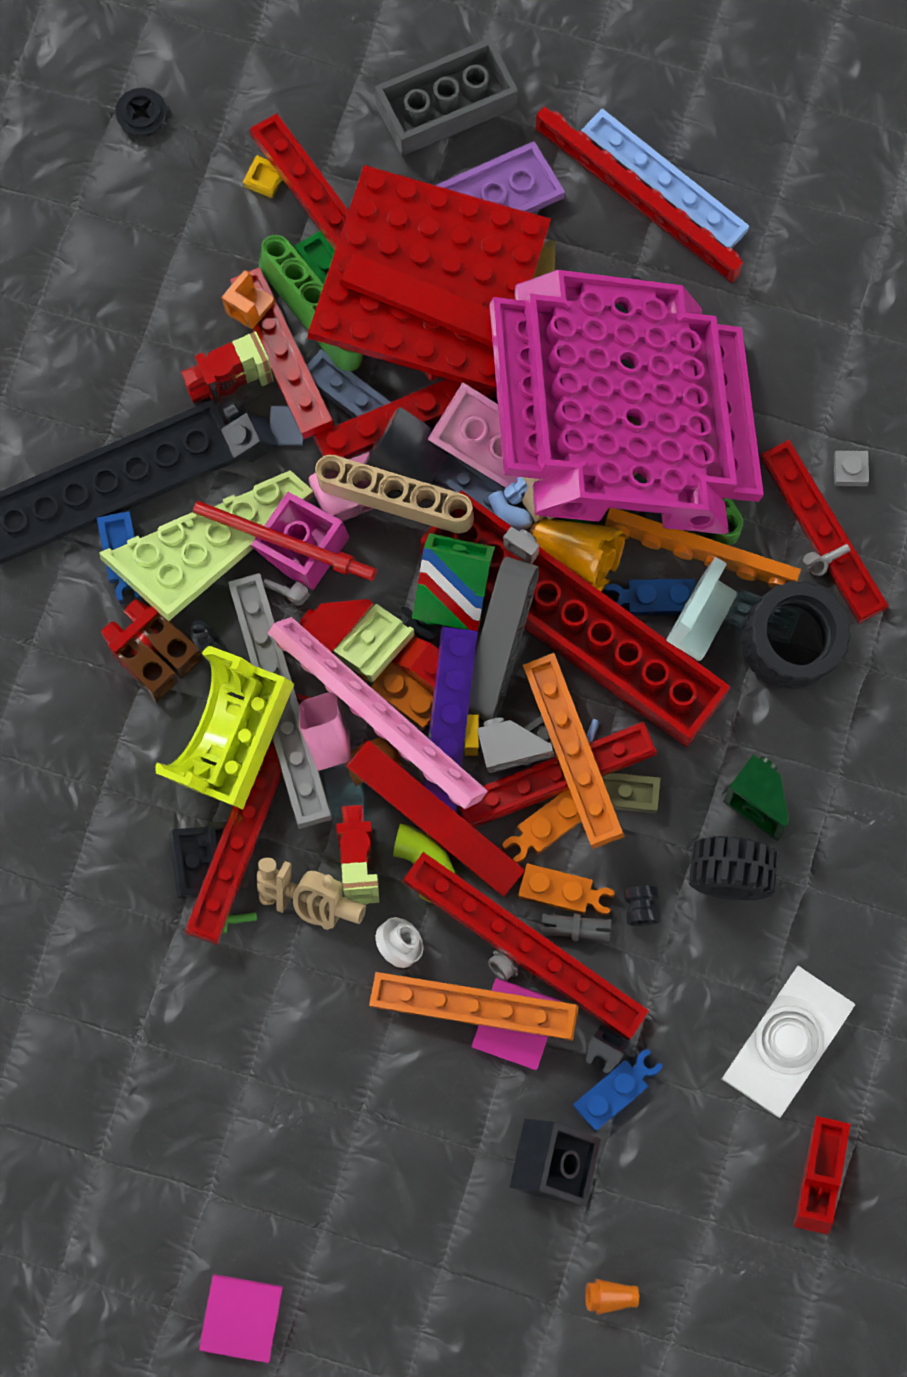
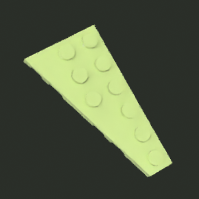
[99,471,314,621]

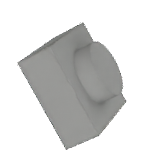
[834,451,869,486]
[503,526,539,564]

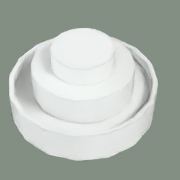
[375,917,424,968]

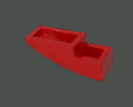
[794,1116,850,1235]

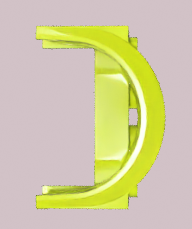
[156,646,295,810]

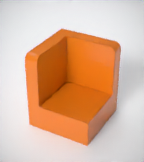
[221,270,275,330]

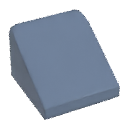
[270,406,303,446]

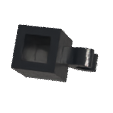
[221,399,278,462]

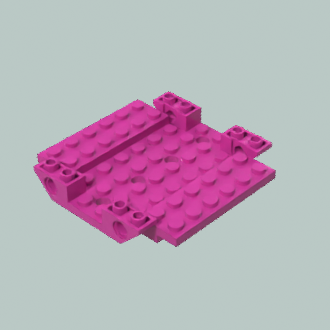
[490,270,764,534]

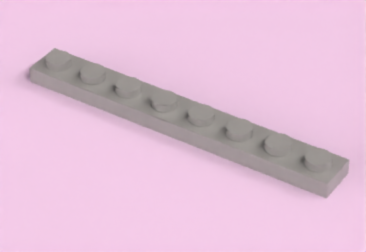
[228,573,332,829]

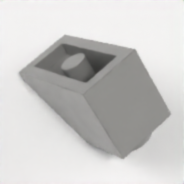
[477,718,555,773]

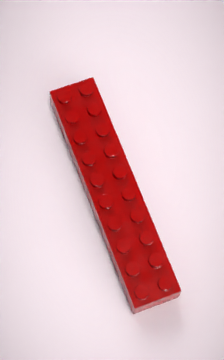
[420,490,730,748]

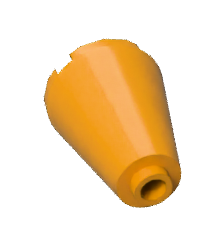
[529,518,625,591]

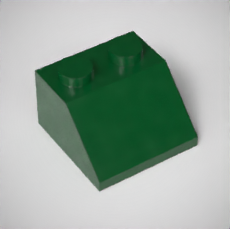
[723,754,789,841]

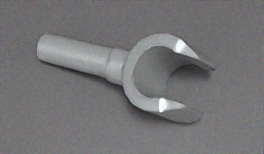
[803,544,851,576]
[263,579,310,606]

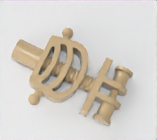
[257,858,366,930]

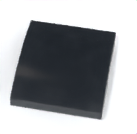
[364,407,449,494]
[169,822,250,899]

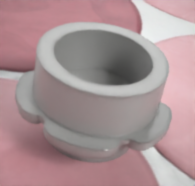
[488,949,519,981]

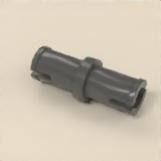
[541,914,612,941]

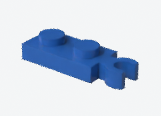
[97,511,142,604]
[605,579,696,616]
[573,1049,662,1133]

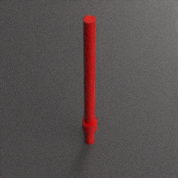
[193,501,377,581]

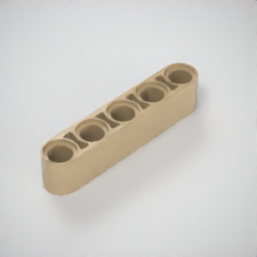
[315,455,474,534]

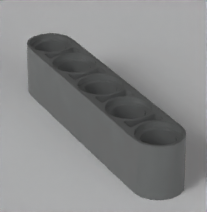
[468,556,539,721]

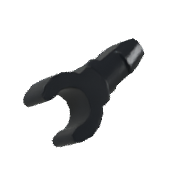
[401,606,435,642]

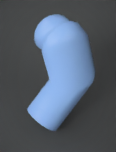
[488,491,533,530]

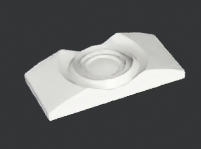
[722,966,856,1119]

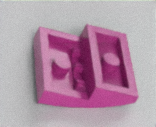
[471,978,561,1070]
[199,1274,283,1363]

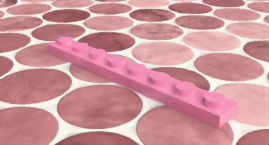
[268,617,488,809]

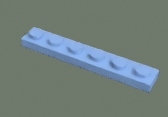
[581,109,749,248]

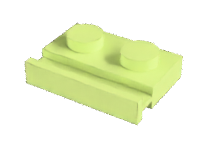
[333,604,415,682]

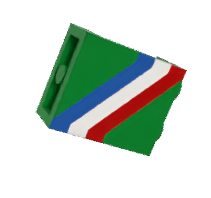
[412,533,495,631]

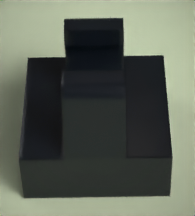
[586,1026,630,1073]

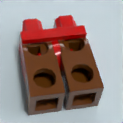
[101,599,203,703]

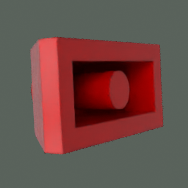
[299,599,374,654]
[389,636,439,694]

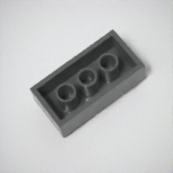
[374,38,518,157]

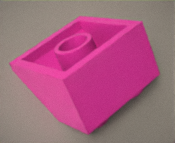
[251,492,349,590]

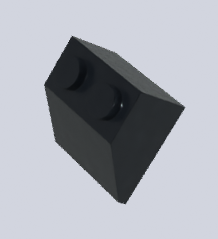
[510,1119,601,1207]

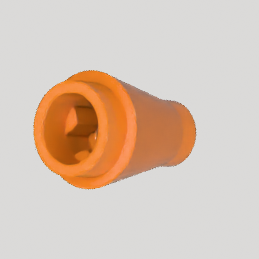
[585,1279,639,1315]

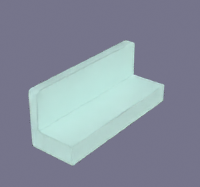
[666,557,737,661]

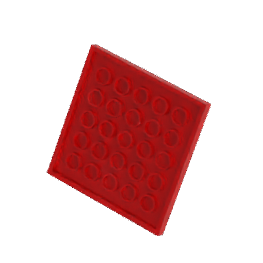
[308,165,551,393]

